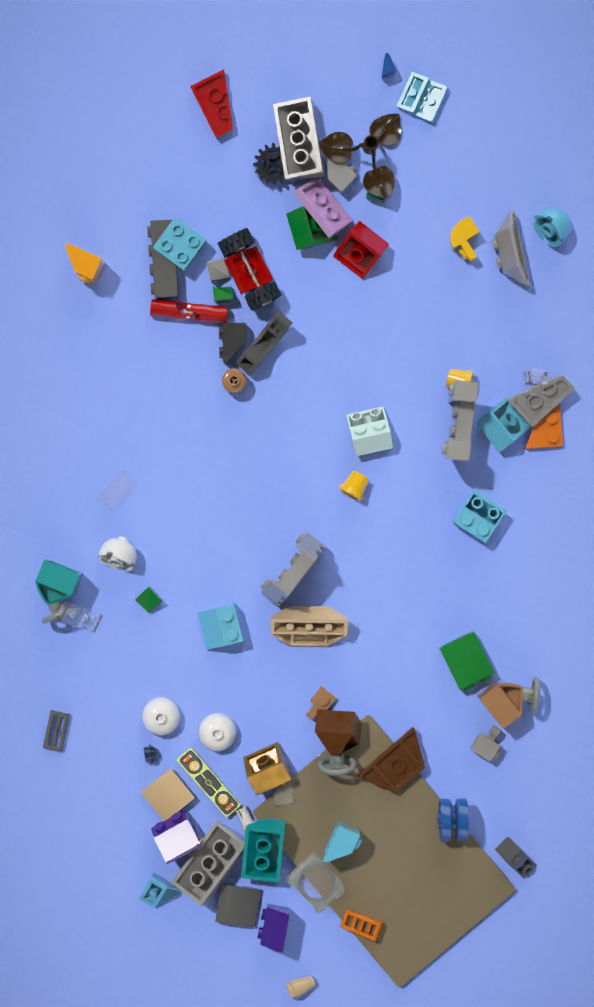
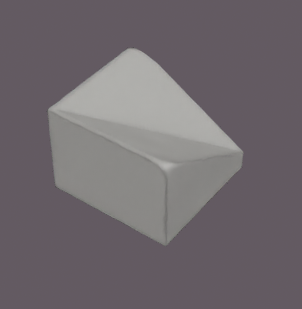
[206,258,230,282]

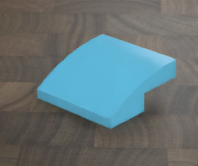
[396,72,449,123]

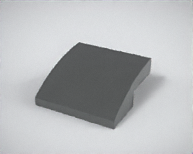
[215,883,261,928]

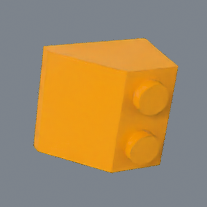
[65,242,105,284]

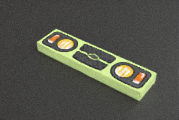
[177,747,241,818]

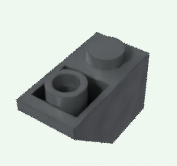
[494,836,537,879]

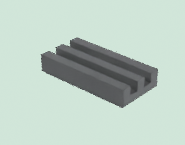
[43,710,70,752]

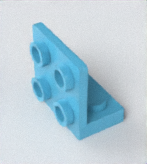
[153,217,207,273]

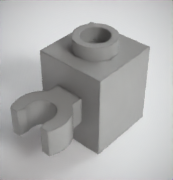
[470,725,501,762]

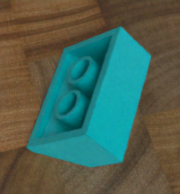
[241,818,286,882]

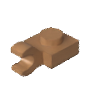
[306,686,336,720]

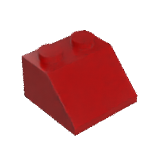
[333,220,389,279]

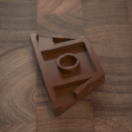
[357,726,425,793]

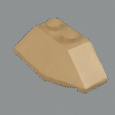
[271,606,348,646]

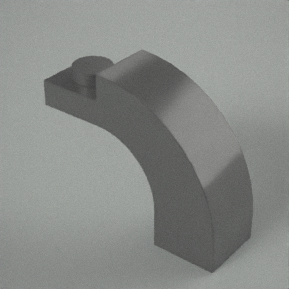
[236,310,293,375]

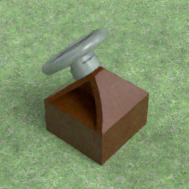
[314,709,362,775]

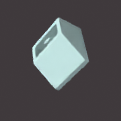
[346,406,393,456]

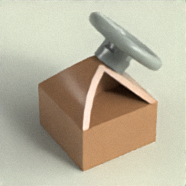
[477,676,540,729]

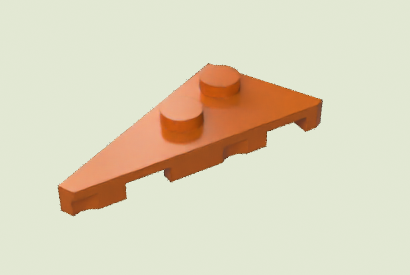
[525,403,563,449]

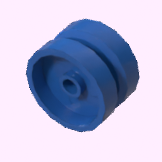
[437,798,469,841]

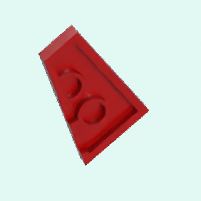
[190,69,233,139]

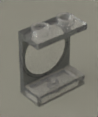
[285,851,345,914]

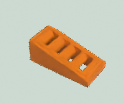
[340,909,384,942]

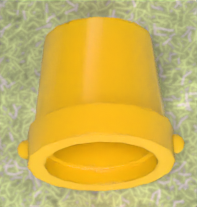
[446,369,474,388]
[339,471,369,501]

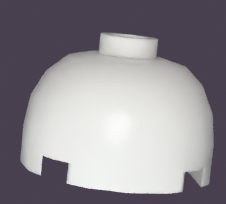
[97,536,137,571]
[142,697,180,735]
[198,712,237,751]

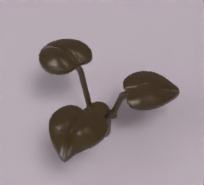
[319,113,401,199]

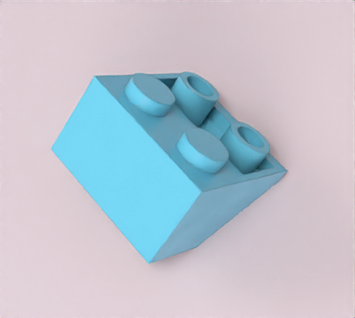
[452,490,507,543]

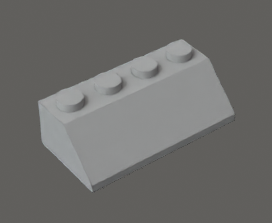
[273,97,326,180]
[171,820,245,906]

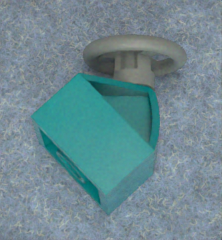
[35,559,83,624]

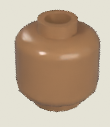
[222,368,247,394]

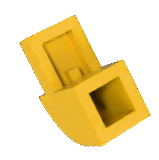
[449,216,480,262]

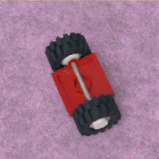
[217,228,282,311]

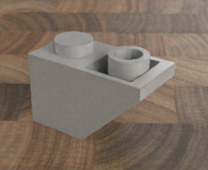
[327,158,357,194]

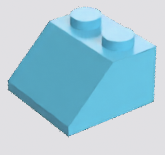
[476,396,531,452]
[197,603,244,649]
[322,820,362,863]

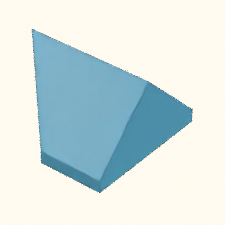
[138,872,183,908]

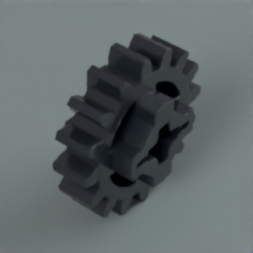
[253,143,285,186]

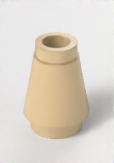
[286,976,316,999]

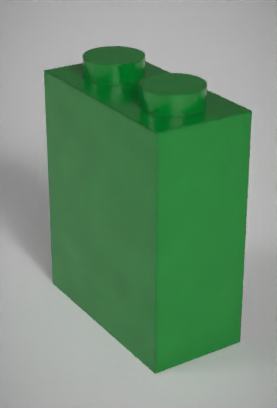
[438,631,494,691]

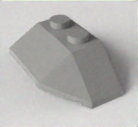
[492,210,530,287]

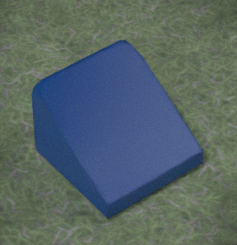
[381,52,395,79]

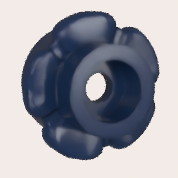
[143,744,157,763]

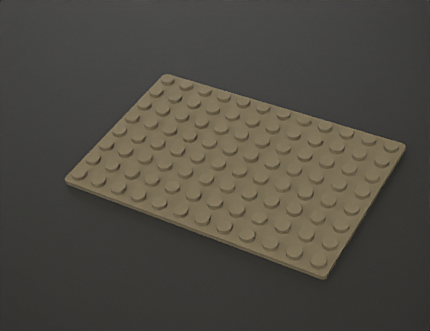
[253,715,515,987]

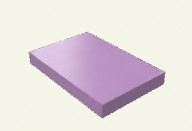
[293,178,354,238]

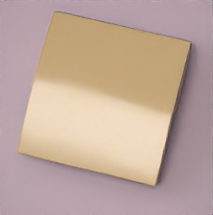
[140,768,195,821]

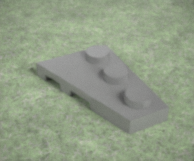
[507,373,575,427]

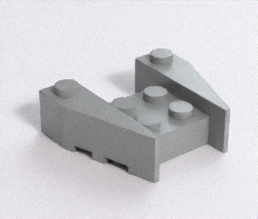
[442,380,479,461]
[260,532,325,607]

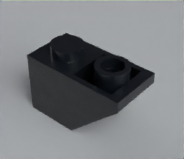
[219,323,246,363]

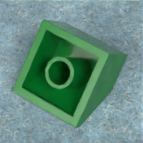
[286,206,338,250]

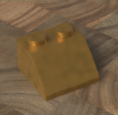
[243,742,292,795]

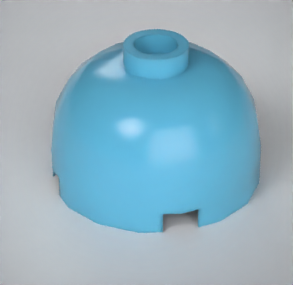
[533,208,571,247]

